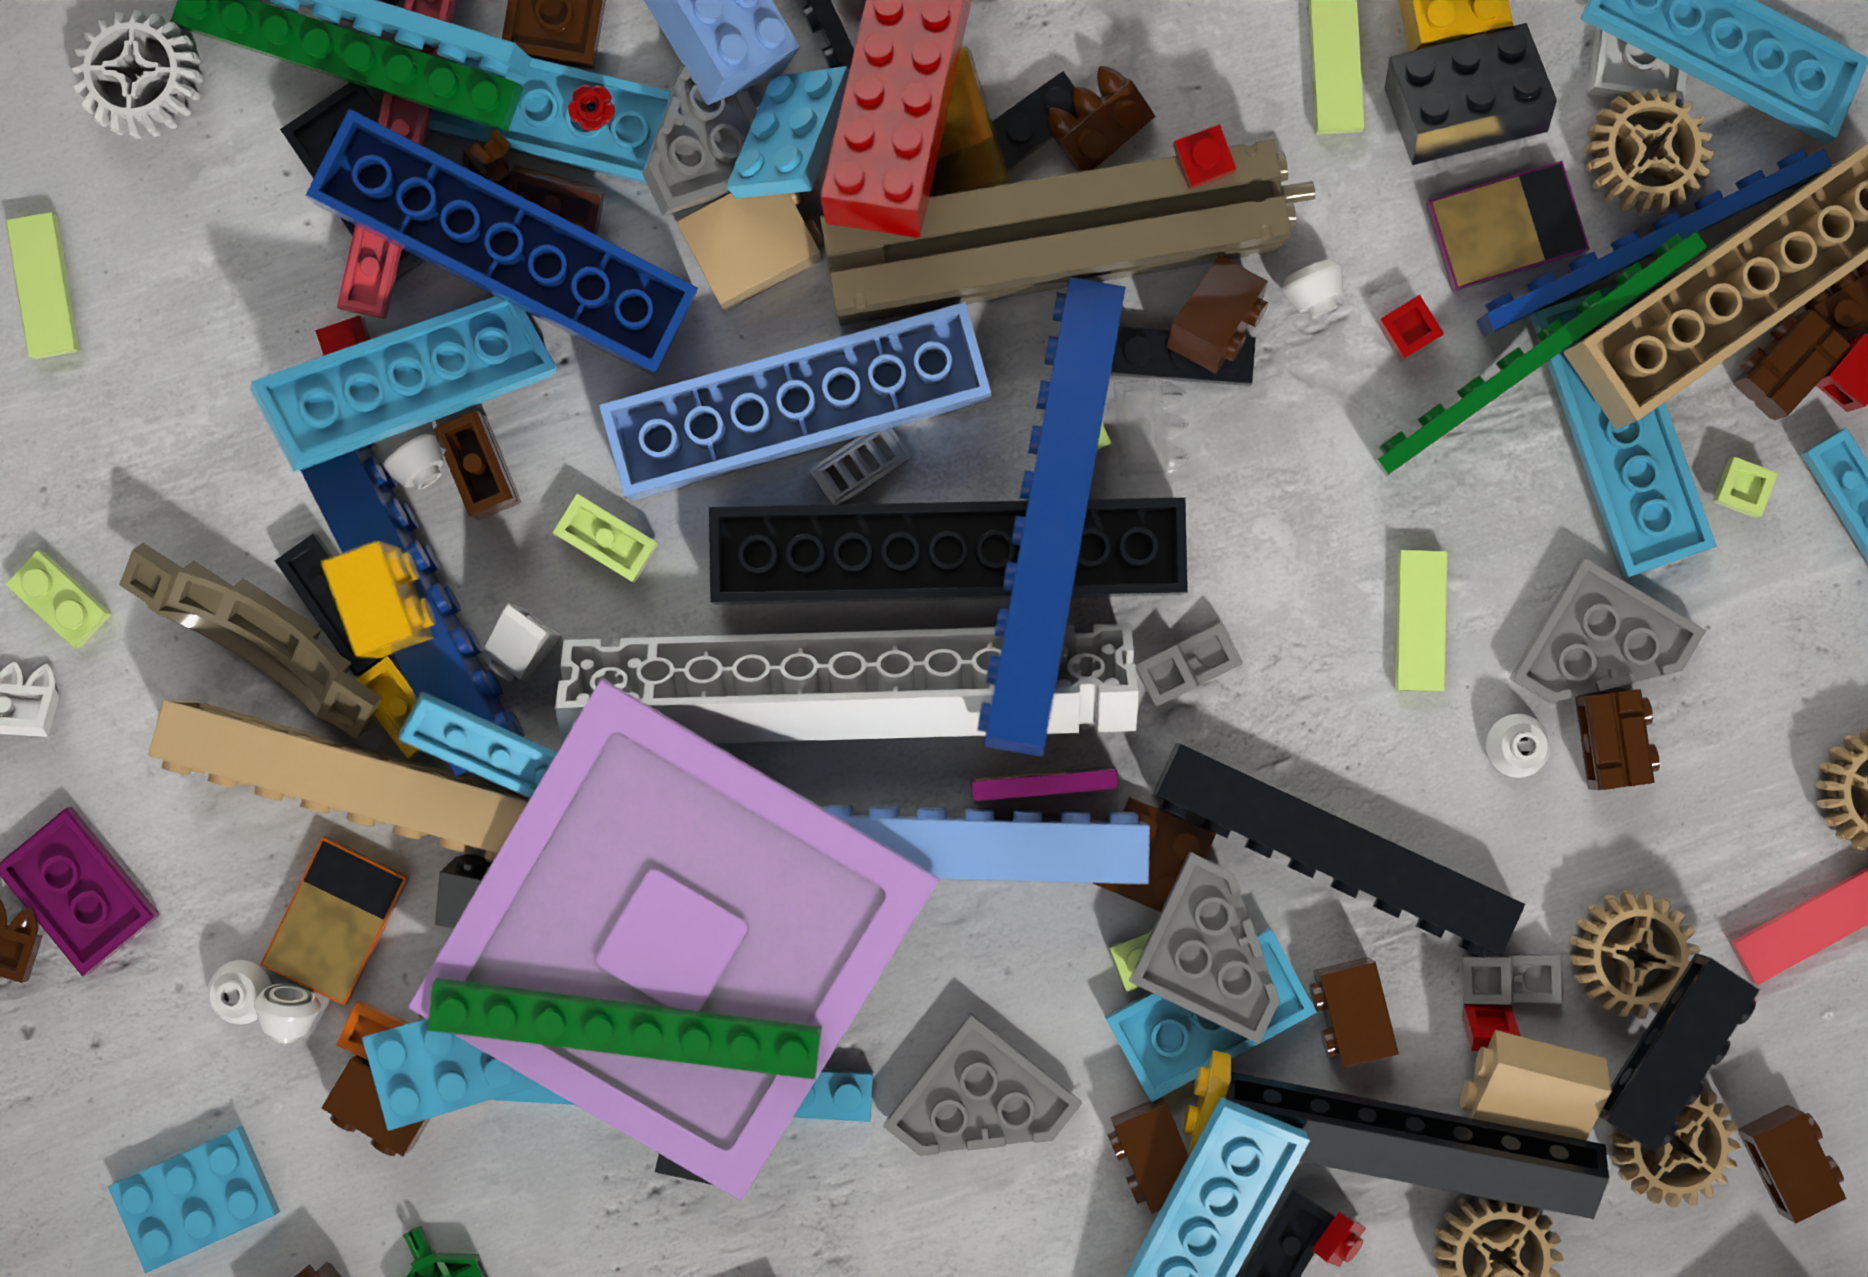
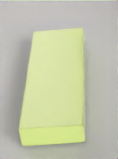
[1308,0,1365,135]
[6,212,80,359]
[1395,550,1448,692]

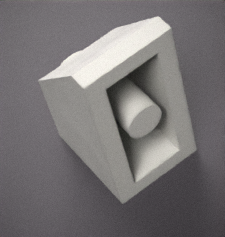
[482,604,561,682]

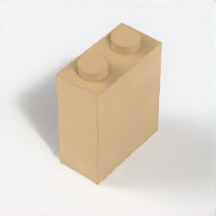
[676,192,825,312]
[1459,1030,1611,1140]

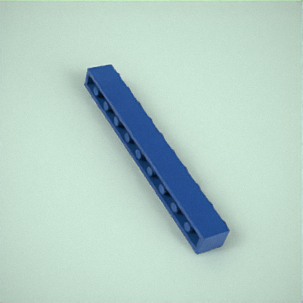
[977,277,1126,757]

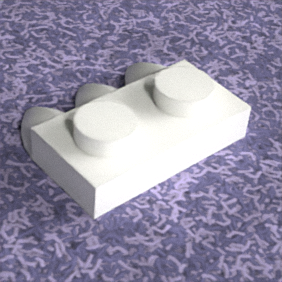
[0,662,60,737]

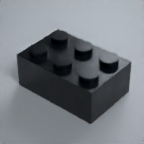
[1384,23,1557,165]

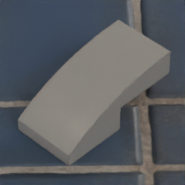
[1136,622,1243,707]
[1462,954,1563,1005]

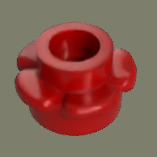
[568,85,615,131]

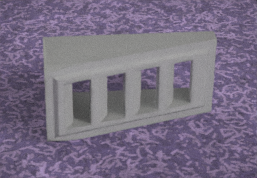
[809,428,912,505]

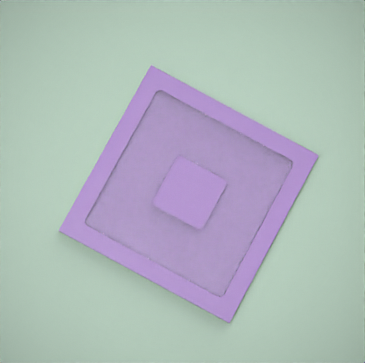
[408,678,940,1201]

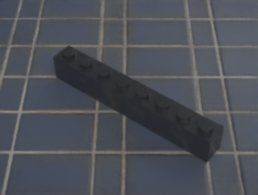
[1152,743,1526,958]
[1225,1072,1609,1219]

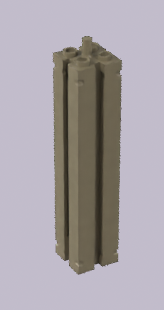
[820,139,1316,326]

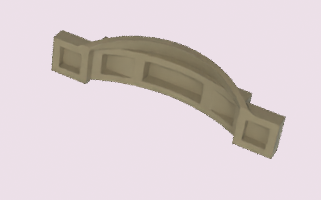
[119,542,382,739]

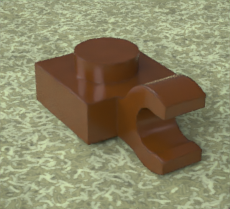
[462,129,510,189]

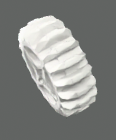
[71,9,204,139]

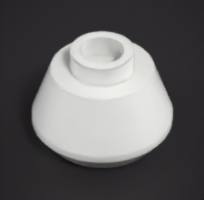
[1281,259,1343,318]
[381,429,444,490]
[1486,714,1550,778]
[208,960,272,1024]
[254,983,321,1043]

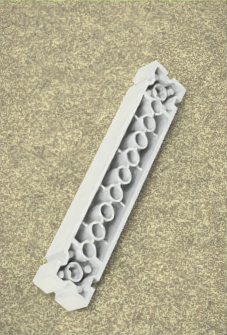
[555,623,1139,744]

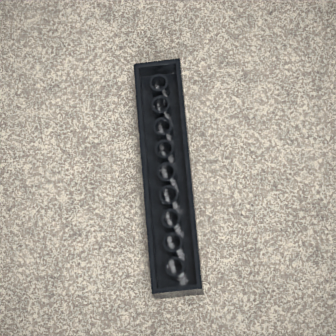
[709,497,1188,605]

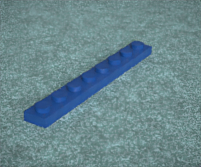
[1476,149,1832,337]

